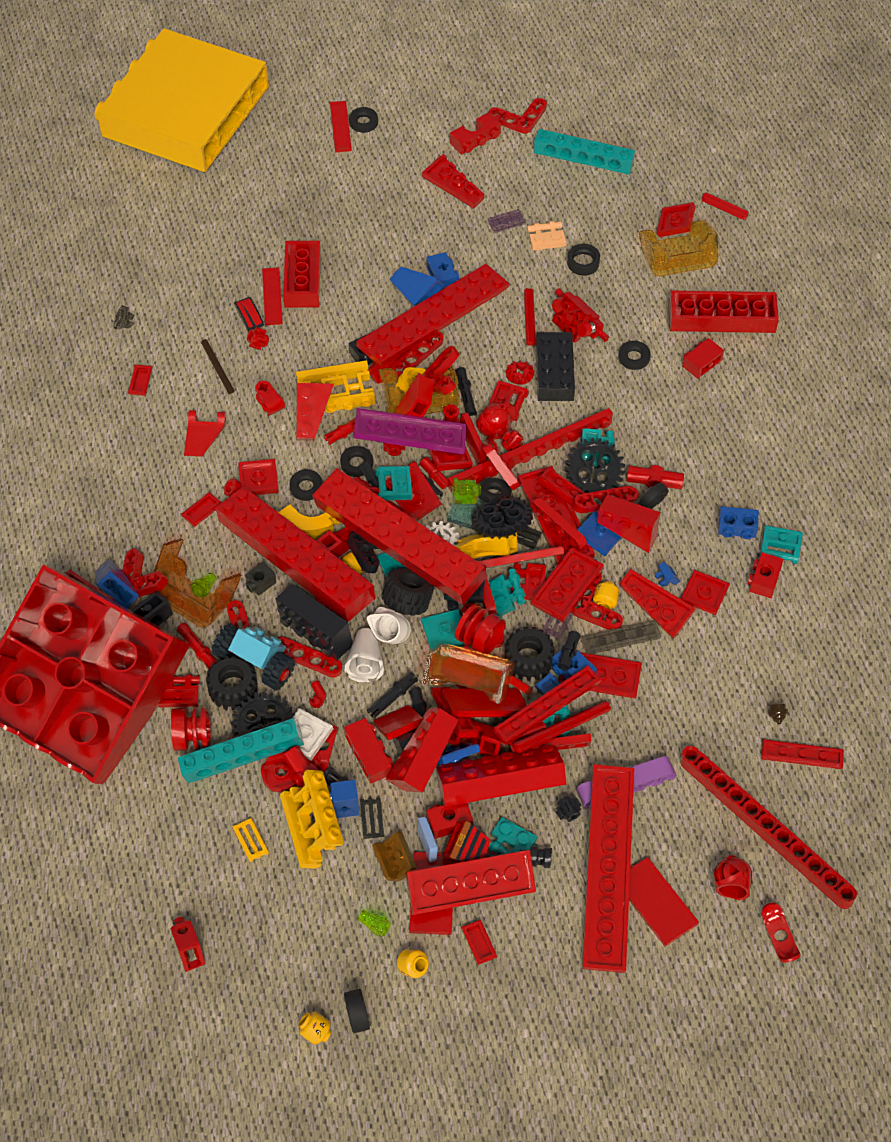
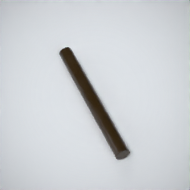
[201,339,235,394]

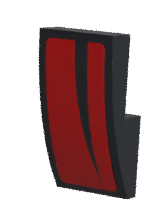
[234,297,264,332]

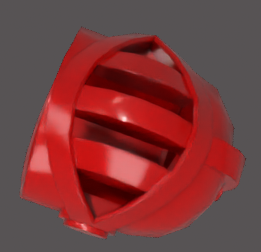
[476,403,515,440]
[713,855,752,901]

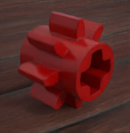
[247,327,269,350]
[501,429,524,451]
[383,443,405,456]

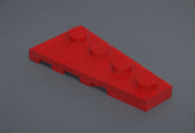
[422,154,484,209]
[620,569,695,639]

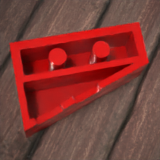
[296,383,334,441]
[597,494,661,553]

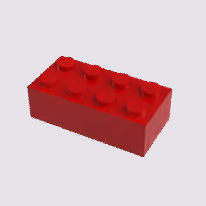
[283,241,321,308]

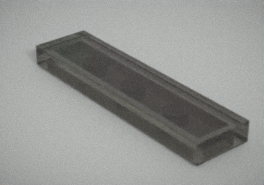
[581,620,661,654]

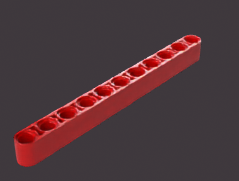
[680,746,857,909]

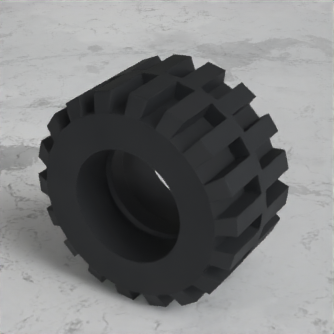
[382,568,434,616]
[504,626,555,681]
[206,655,258,710]

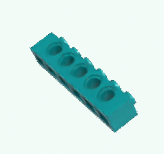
[534,129,635,175]
[177,718,304,783]

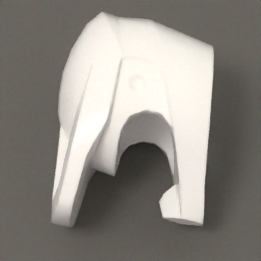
[367,607,411,644]

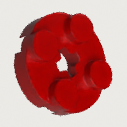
[261,752,297,793]

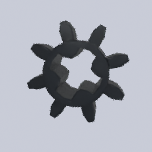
[556,796,582,822]

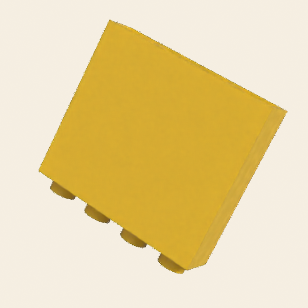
[95,28,269,172]

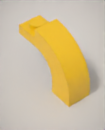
[278,504,341,539]
[455,532,518,559]

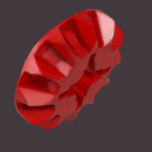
[506,360,534,385]

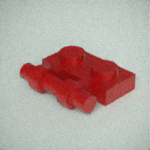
[510,563,546,600]
[158,674,200,708]

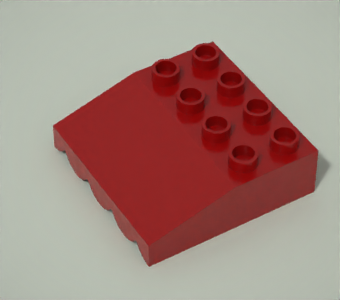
[0,565,191,785]

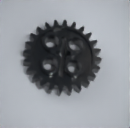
[565,438,625,493]
[471,495,533,539]
[231,692,295,738]

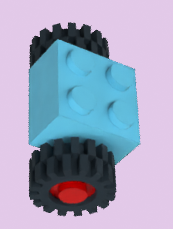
[211,623,295,691]

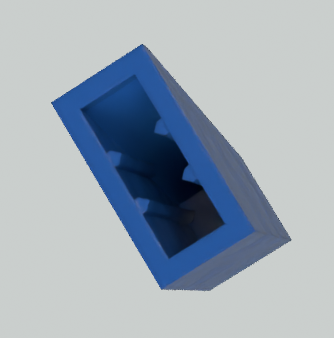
[390,267,445,306]
[95,558,139,608]

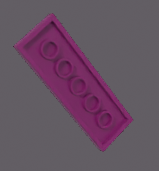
[354,408,466,454]

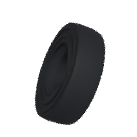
[349,107,378,133]
[618,341,651,370]
[340,446,373,477]
[289,469,323,501]
[478,478,512,503]
[638,483,669,509]

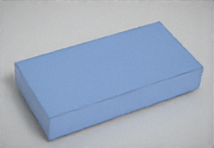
[418,817,438,863]

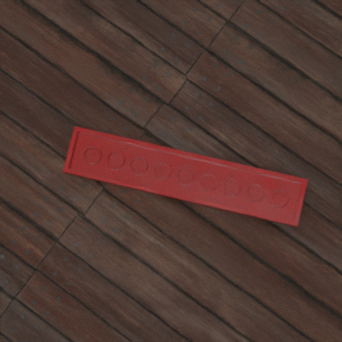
[356,264,510,367]
[582,764,635,973]

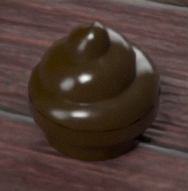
[768,704,788,724]

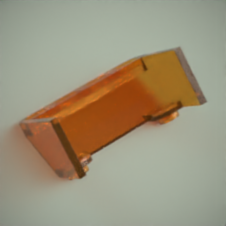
[149,538,242,628]
[422,644,515,704]

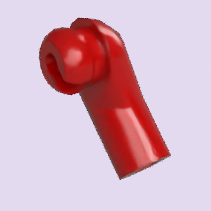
[309,681,327,708]

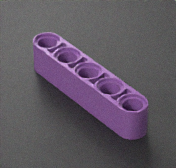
[576,756,677,809]

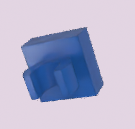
[655,562,681,587]

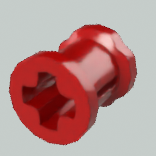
[443,404,459,423]

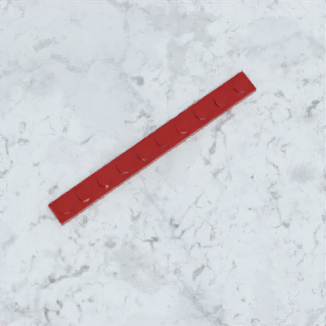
[448,408,613,493]

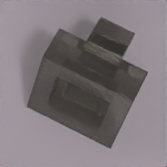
[114,305,134,330]

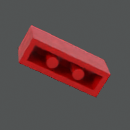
[344,718,394,784]

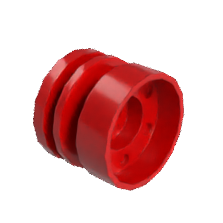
[455,604,506,656]
[171,707,212,751]

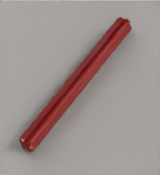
[513,701,611,753]

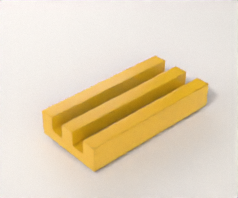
[232,818,269,862]

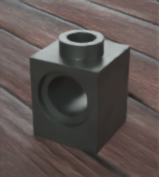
[245,562,276,596]

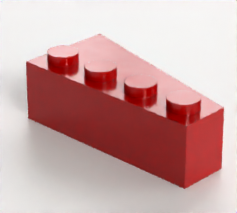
[385,708,458,793]

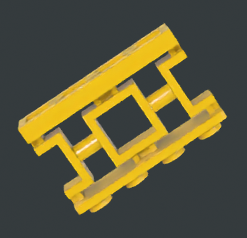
[296,360,375,413]
[280,770,344,869]

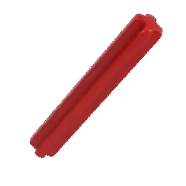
[524,288,536,346]

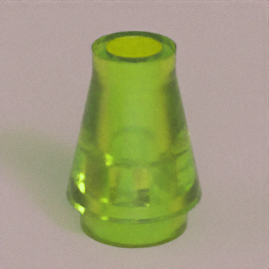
[191,573,217,597]
[358,910,391,937]

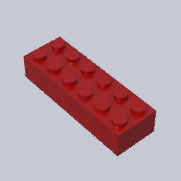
[668,290,779,333]
[436,745,567,807]

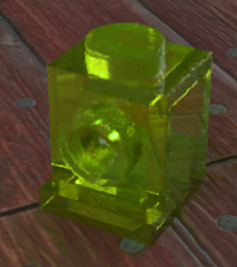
[452,478,481,504]

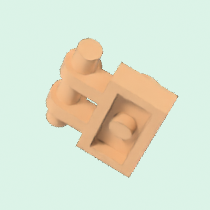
[527,221,566,250]

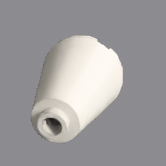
[344,628,384,682]

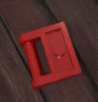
[488,380,529,421]

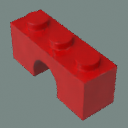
[449,112,501,155]
[448,720,504,757]

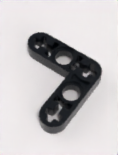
[348,532,380,574]

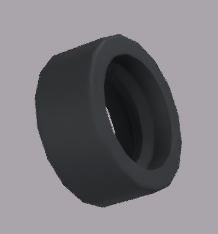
[567,243,600,276]
[344,989,370,1034]

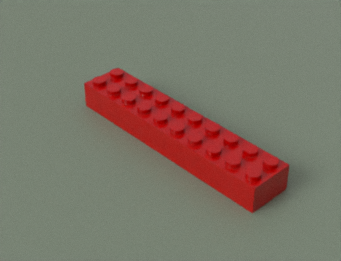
[312,468,487,605]
[215,486,376,622]

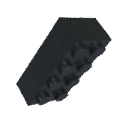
[536,332,575,401]
[275,584,353,661]

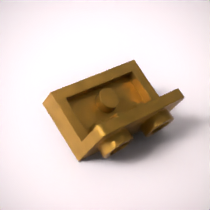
[372,832,417,881]

